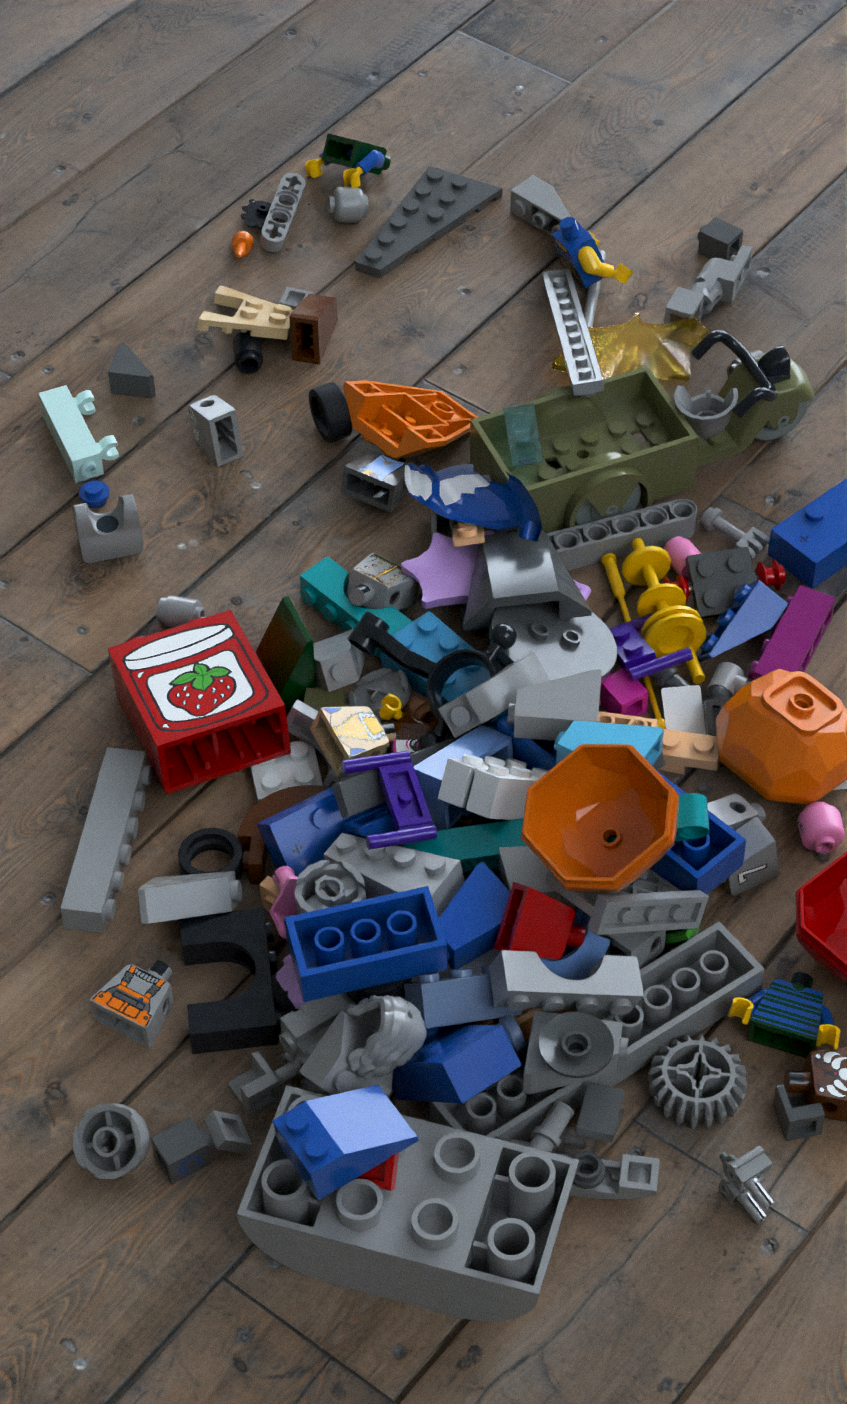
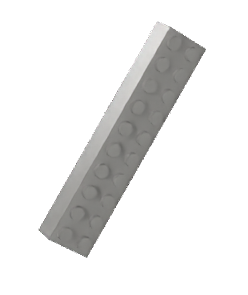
[429,921,765,1142]

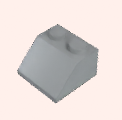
[299,1010,393,1097]

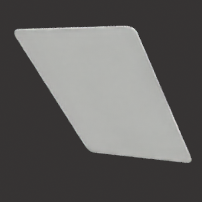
[661,685,706,735]

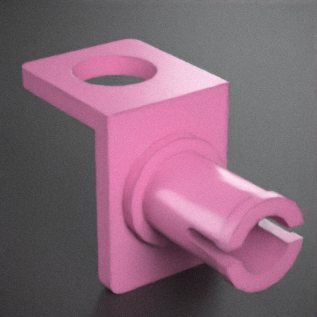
[269,866,298,939]

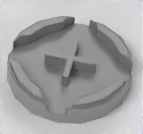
[348,668,412,720]

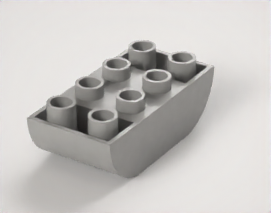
[236,1085,579,1321]

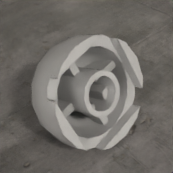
[73,1103,150,1179]

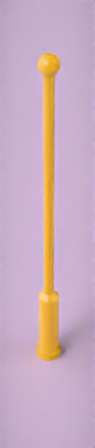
[601,553,666,729]

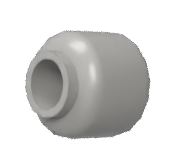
[327,187,368,223]

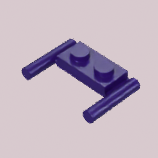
[609,612,693,681]
[341,751,437,850]

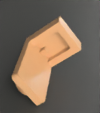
[453,521,485,547]

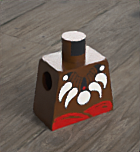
[784,1047,847,1122]

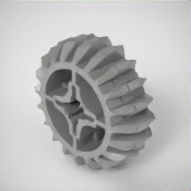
[648,1034,748,1129]

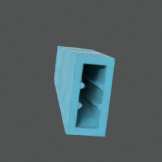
[554,720,664,765]

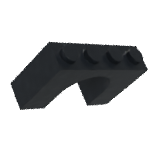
[180,908,283,1054]

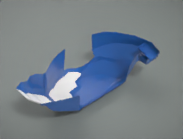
[405,463,542,542]

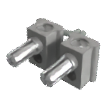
[718,1146,774,1223]

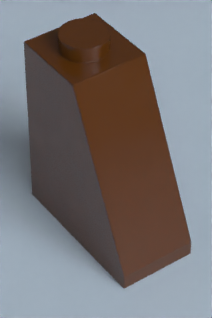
[289,294,338,365]

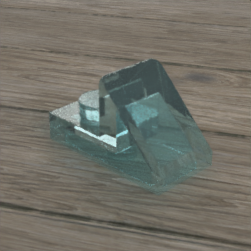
[503,403,544,468]

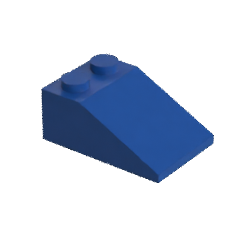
[272,1085,419,1201]

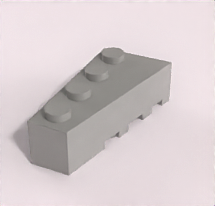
[323,833,465,918]

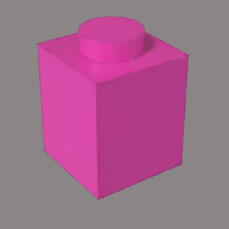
[600,668,649,717]

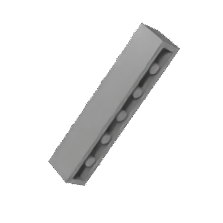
[60,747,153,933]

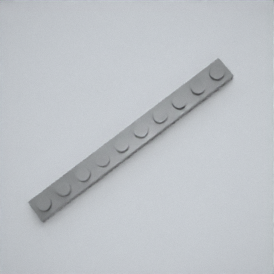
[542,268,604,397]

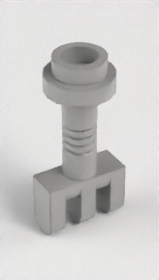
[700,507,769,560]

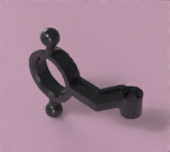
[347,612,517,750]

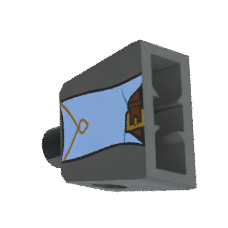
[341,452,408,513]

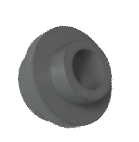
[573,1152,605,1189]

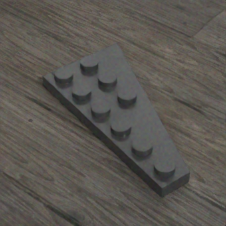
[355,166,502,278]

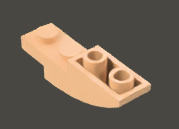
[598,711,720,774]

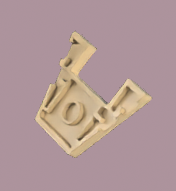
[197,285,293,340]

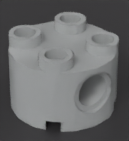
[294,860,366,914]

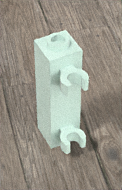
[38,385,119,483]

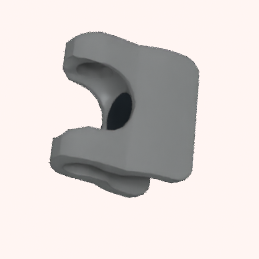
[72,494,144,563]

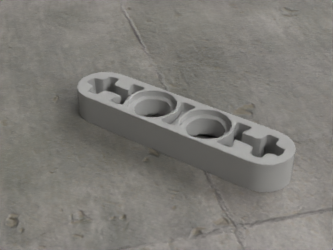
[259,173,305,252]

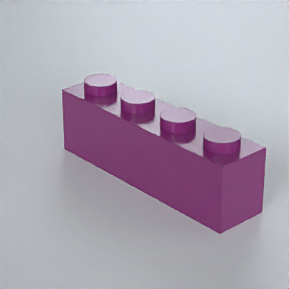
[748,585,836,681]

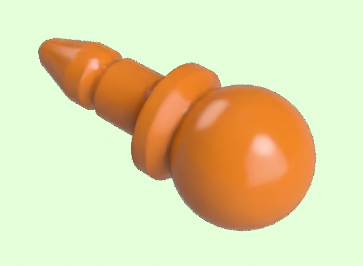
[232,231,254,258]

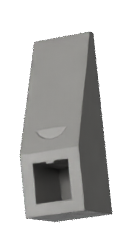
[510,175,571,236]

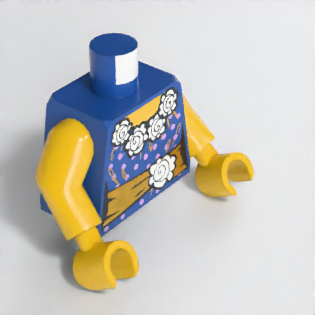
[552,217,633,289]

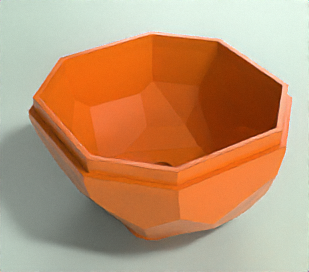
[715,669,847,805]
[521,744,679,894]

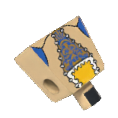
[310,706,396,778]

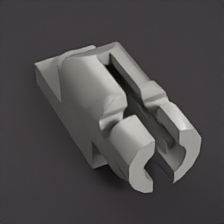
[690,245,753,315]

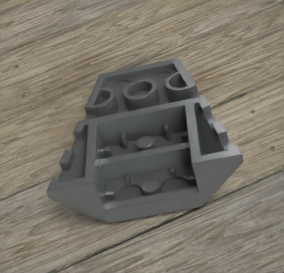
[463,529,592,630]

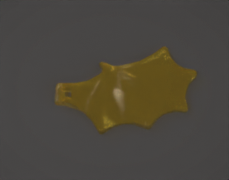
[551,313,710,382]

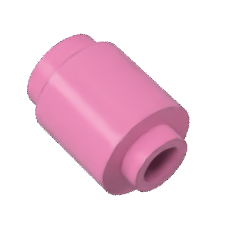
[664,536,701,581]

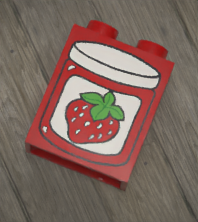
[108,610,291,794]

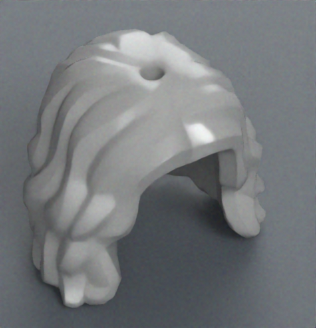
[346,995,427,1080]

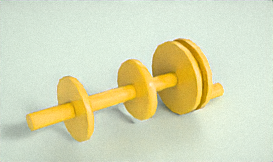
[622,538,706,684]

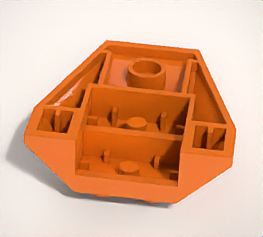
[343,380,477,460]

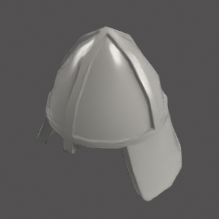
[674,385,738,440]

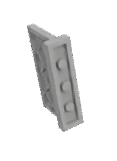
[545,869,709,935]

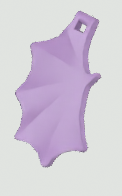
[401,530,591,609]

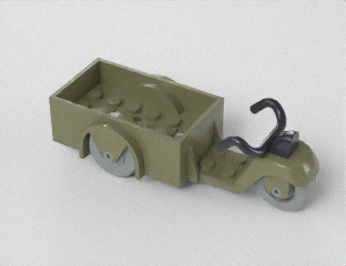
[470,330,814,533]

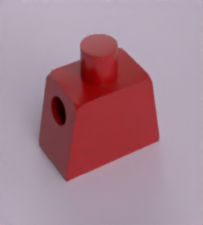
[494,882,585,959]

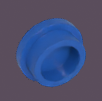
[79,480,110,508]

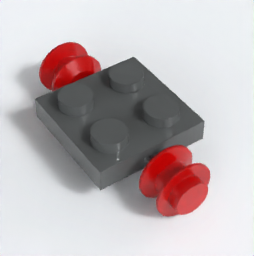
[662,547,786,619]

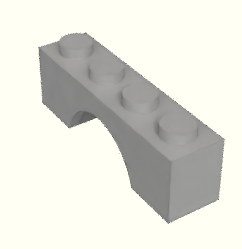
[489,950,644,1015]

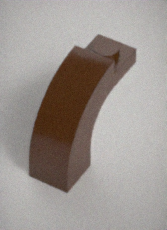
[238,785,326,885]

